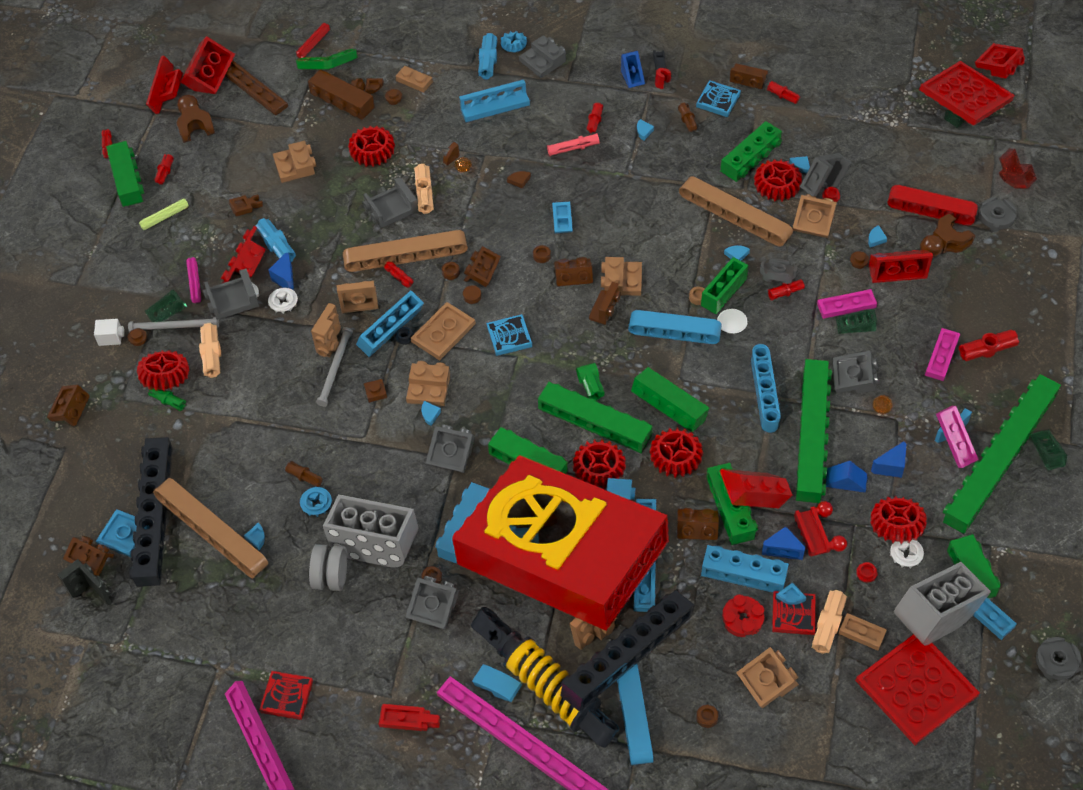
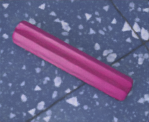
[186,257,202,303]

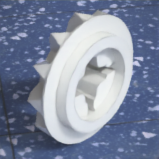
[268,288,298,314]
[890,540,924,568]

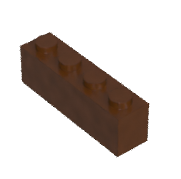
[308,69,375,120]

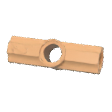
[414,164,434,214]
[199,323,221,378]
[812,590,847,654]

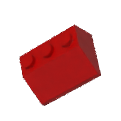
[181,36,235,94]
[868,250,933,283]
[720,469,793,508]

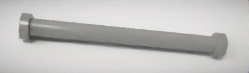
[128,317,219,332]
[316,327,353,407]

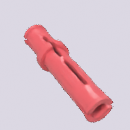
[547,133,600,156]

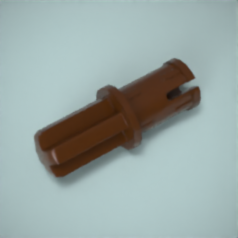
[678,102,697,132]
[285,461,323,487]

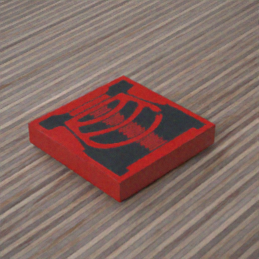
[772,591,815,635]
[260,671,313,720]

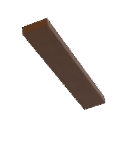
[225,60,288,116]

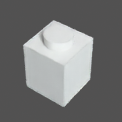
[94,319,124,346]

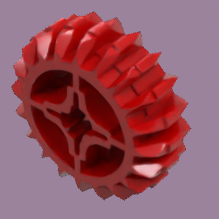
[348,125,395,167]
[754,159,802,202]
[137,350,189,391]
[650,427,703,478]
[573,439,626,489]
[870,495,927,545]

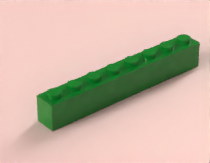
[796,359,832,503]

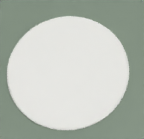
[717,309,747,333]

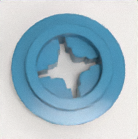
[501,31,527,52]
[300,487,332,517]

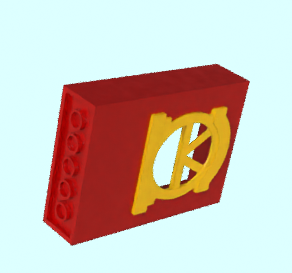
[452,455,669,631]

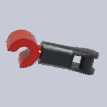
[653,50,671,89]

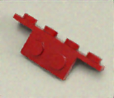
[146,56,183,114]
[220,226,266,283]

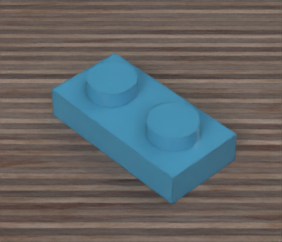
[973,598,1017,640]

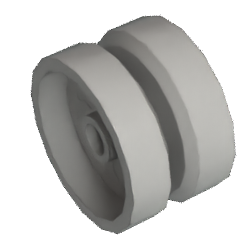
[309,544,347,591]

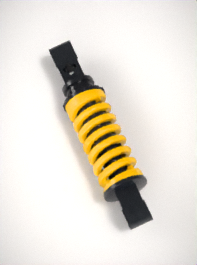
[471,607,619,748]

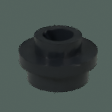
[395,327,414,345]

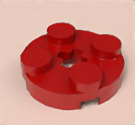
[722,594,764,637]

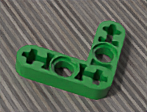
[296,49,358,69]

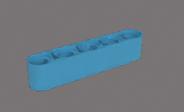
[628,310,722,344]
[751,344,780,433]
[617,664,653,765]

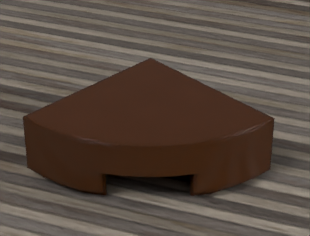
[365,78,384,94]
[443,142,460,166]
[507,171,531,188]

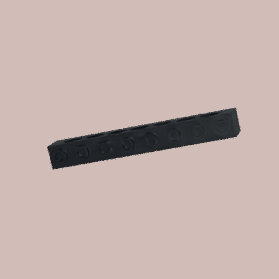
[129,437,173,587]
[560,590,694,712]

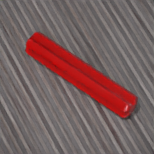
[296,23,330,58]

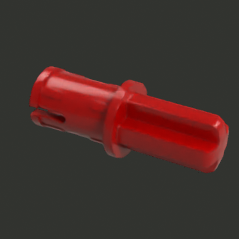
[767,81,800,104]
[587,103,604,133]
[154,154,174,185]
[768,279,805,301]

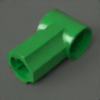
[576,363,604,401]

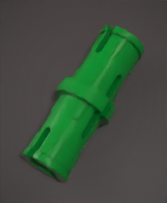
[148,389,186,411]

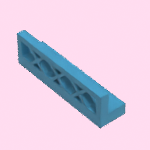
[459,80,530,122]

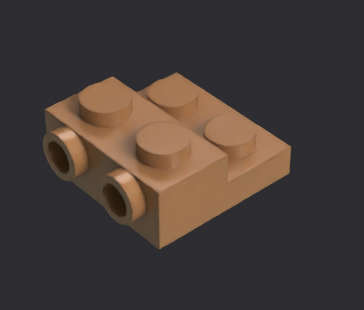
[273,140,316,183]
[793,194,837,238]
[601,257,642,296]
[337,281,379,313]
[311,303,341,357]
[406,361,450,406]
[570,617,617,650]
[736,647,799,708]

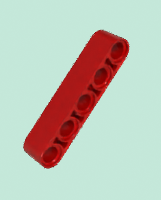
[887,185,978,225]

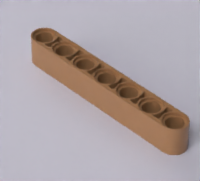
[679,176,793,247]
[343,230,468,272]
[153,478,268,578]

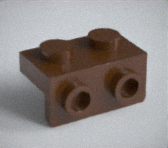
[554,257,593,286]
[589,282,621,325]
[677,508,719,540]

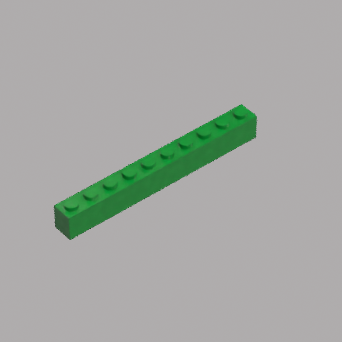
[943,374,1061,534]

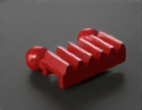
[794,501,847,557]

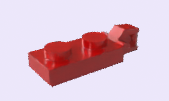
[379,704,441,731]

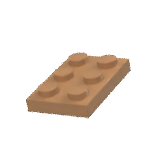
[411,302,476,360]

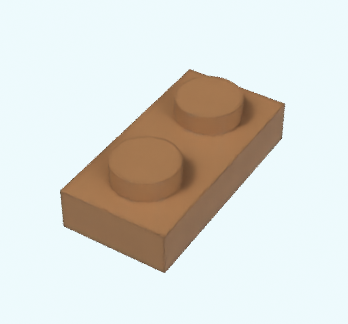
[395,66,433,93]
[838,613,887,650]

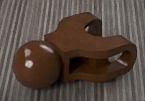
[177,95,215,143]
[920,214,976,257]

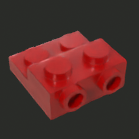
[975,43,1025,78]

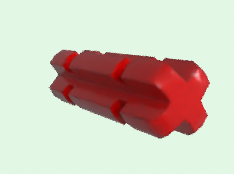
[101,129,112,158]
[384,261,414,288]

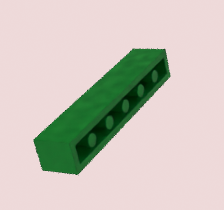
[538,382,652,454]

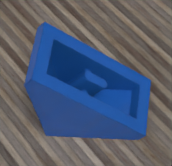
[621,51,645,88]
[269,253,294,291]
[871,441,906,478]
[826,461,867,492]
[762,527,805,560]

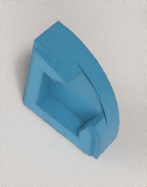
[637,119,654,141]
[790,156,810,174]
[868,225,887,248]
[724,246,750,261]
[421,401,441,426]
[244,523,265,551]
[776,582,806,604]

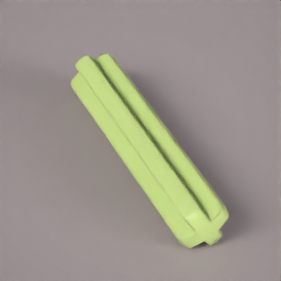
[139,199,189,230]

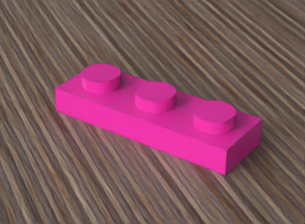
[817,289,877,319]
[925,328,960,381]
[936,406,978,468]

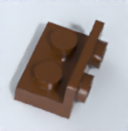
[730,63,768,89]
[464,246,501,287]
[47,385,90,426]
[63,535,115,576]

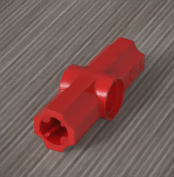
[959,329,1019,361]

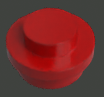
[822,187,840,202]
[856,562,877,583]

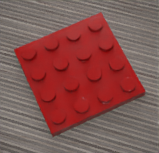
[919,61,1015,125]
[855,634,980,746]

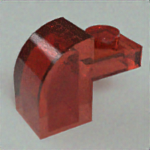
[999,148,1037,189]

